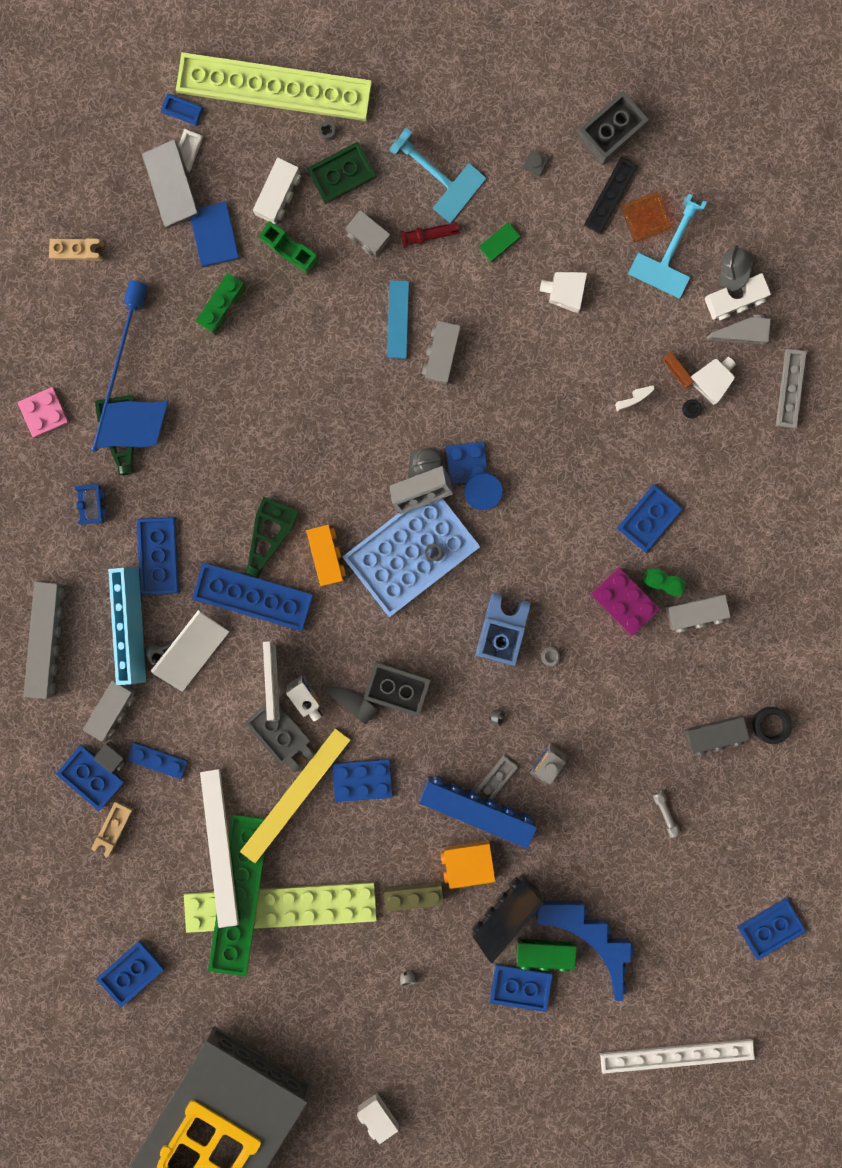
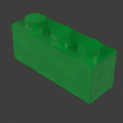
[516,939,576,972]

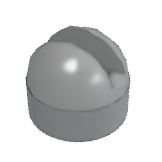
[400,971,416,986]

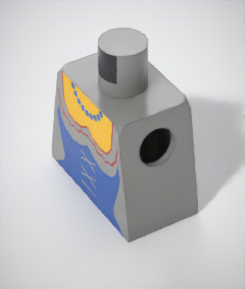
[530,744,566,785]

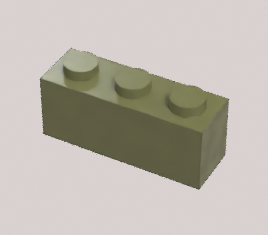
[384,881,444,911]

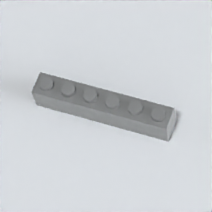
[23,582,64,699]

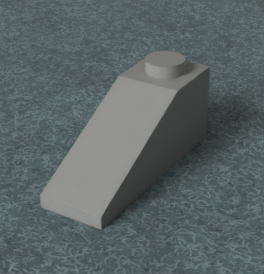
[707,315,770,345]

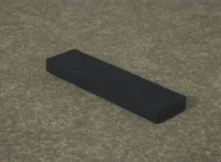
[583,157,638,234]

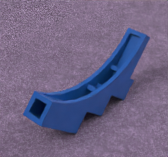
[536,901,634,1001]

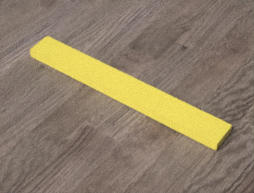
[240,728,350,863]

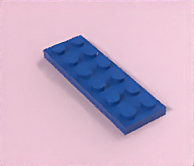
[192,562,313,631]

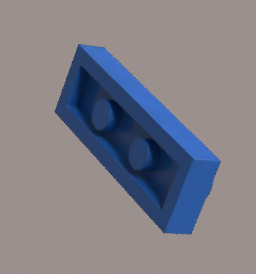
[127,742,188,779]

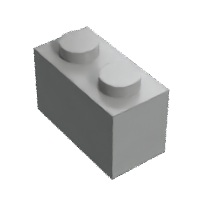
[345,210,391,256]

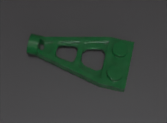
[95,395,135,475]
[245,496,299,578]

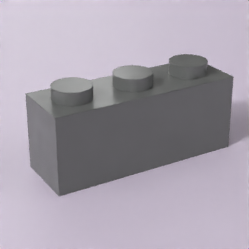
[684,716,749,756]

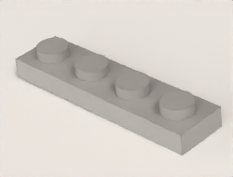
[776,349,806,429]

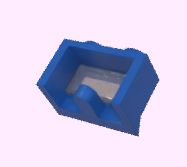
[75,484,107,525]

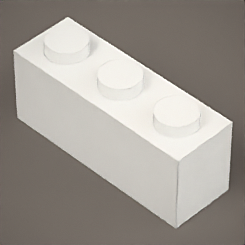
[253,158,301,224]

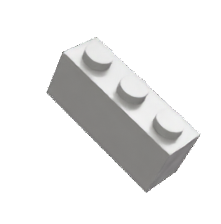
[422,321,460,385]
[389,466,453,514]
[666,595,730,633]
[83,680,136,742]

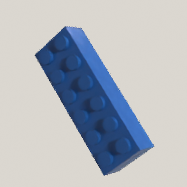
[419,775,537,849]

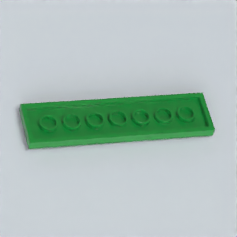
[208,815,266,977]

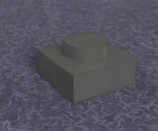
[522,149,548,177]

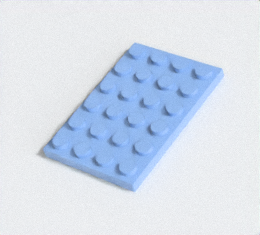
[343,498,480,617]

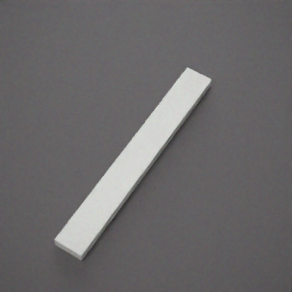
[200,769,239,928]
[600,1039,755,1074]

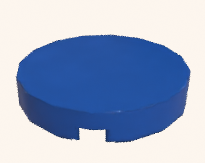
[464,472,503,510]

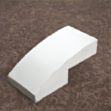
[615,385,654,411]

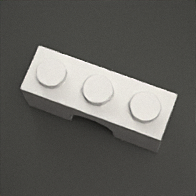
[705,273,771,321]

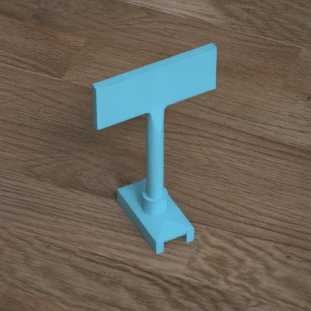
[389,128,486,223]
[628,194,707,299]

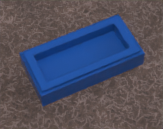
[161,93,204,126]

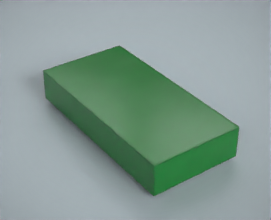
[479,222,520,262]

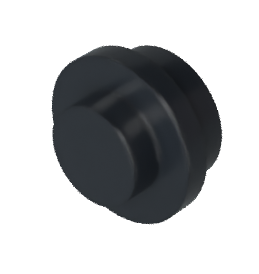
[682,399,702,419]

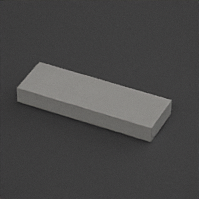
[474,755,519,799]

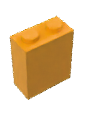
[441,840,495,889]

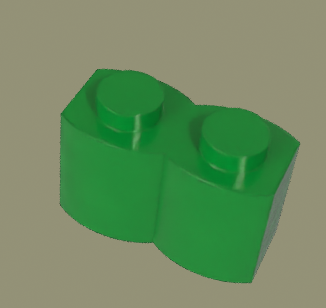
[642,569,686,596]

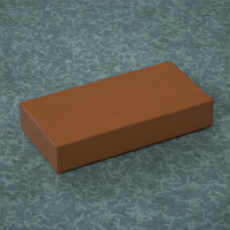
[662,352,694,388]

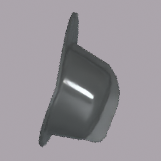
[720,245,753,291]
[408,447,445,478]

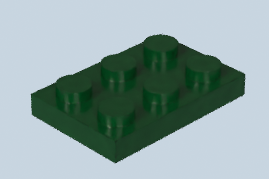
[307,142,376,204]

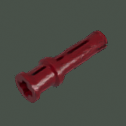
[400,222,460,248]

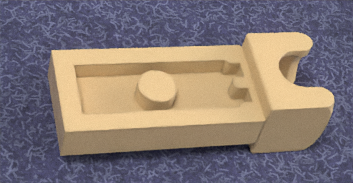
[49,238,104,261]
[92,801,133,857]

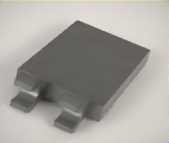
[244,704,316,773]

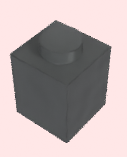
[93,742,127,773]

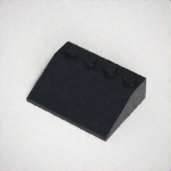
[472,875,543,963]

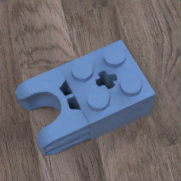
[475,592,530,666]

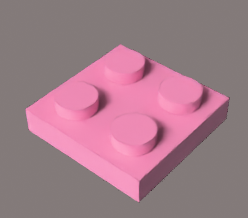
[17,387,69,438]

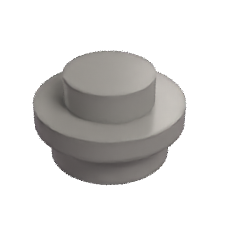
[541,647,560,666]

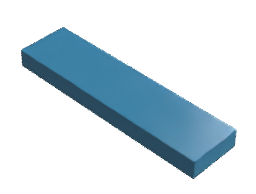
[387,281,409,359]

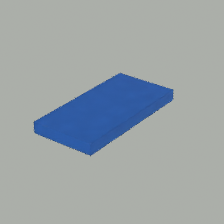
[137,517,179,595]

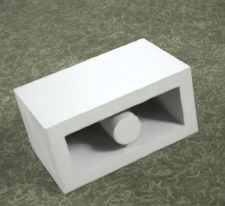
[357,1093,399,1144]

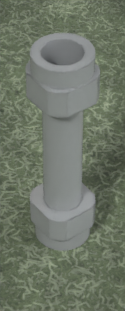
[652,791,681,838]

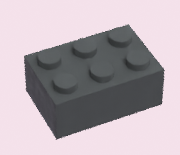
[577,91,649,165]
[364,661,431,717]

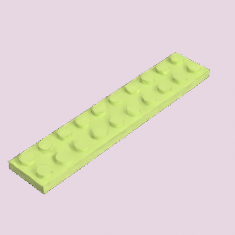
[176,52,372,121]
[184,882,377,933]

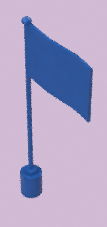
[91,280,169,452]

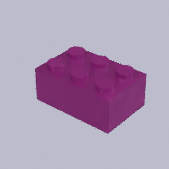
[589,568,660,636]

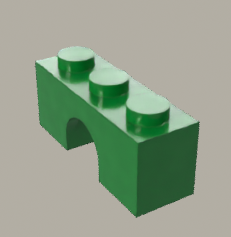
[258,221,319,276]
[196,272,246,335]

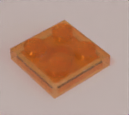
[621,191,671,243]

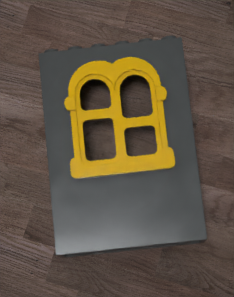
[129,1026,312,1168]

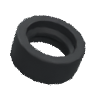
[752,707,792,744]

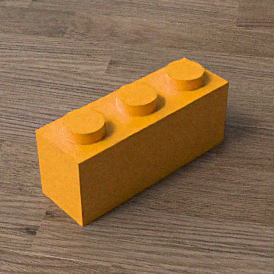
[306,525,346,586]

